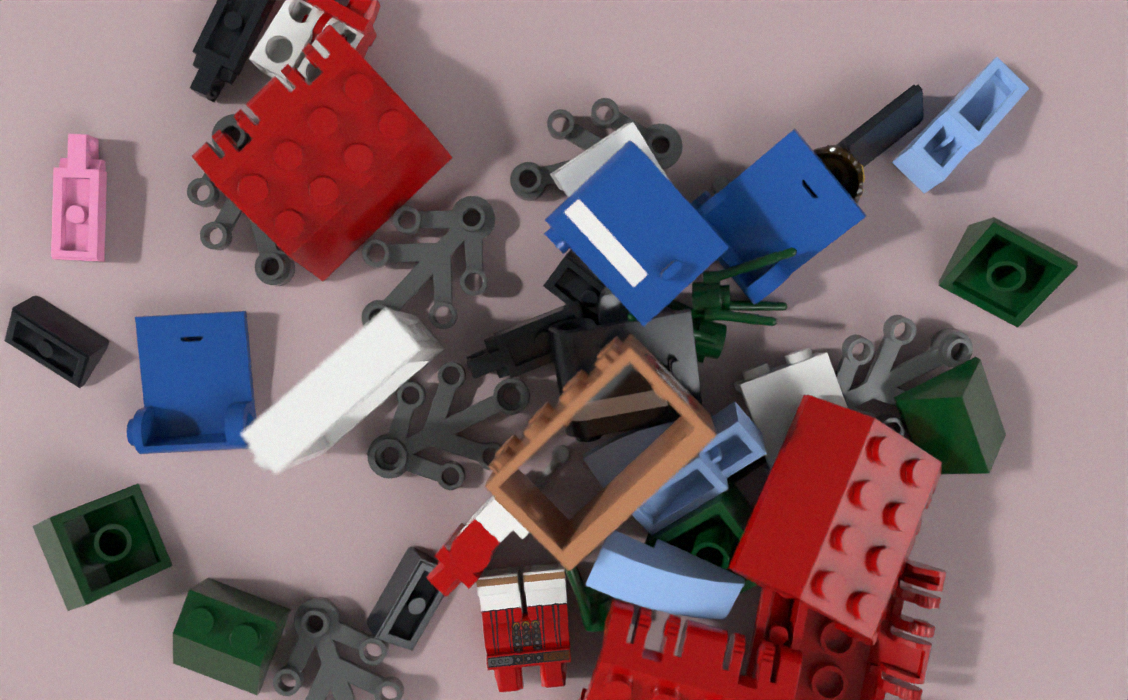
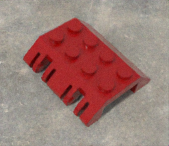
[192,24,453,281]
[729,395,942,646]
[744,559,946,700]
[578,599,802,700]

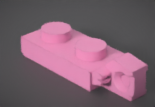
[51,134,107,262]

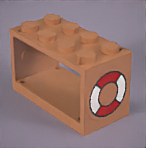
[484,333,717,571]

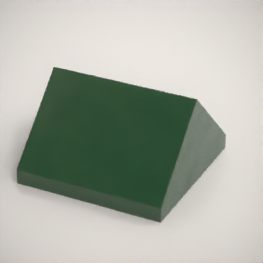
[938,217,1078,328]
[894,357,1006,474]

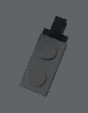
[190,0,276,103]
[466,300,585,379]

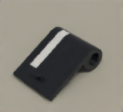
[548,309,702,442]

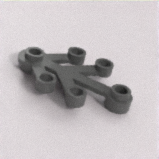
[510,98,683,201]
[187,114,295,286]
[362,196,495,329]
[835,315,973,436]
[367,362,530,490]
[273,598,404,700]

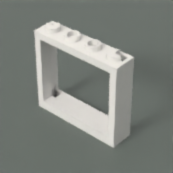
[241,308,445,474]

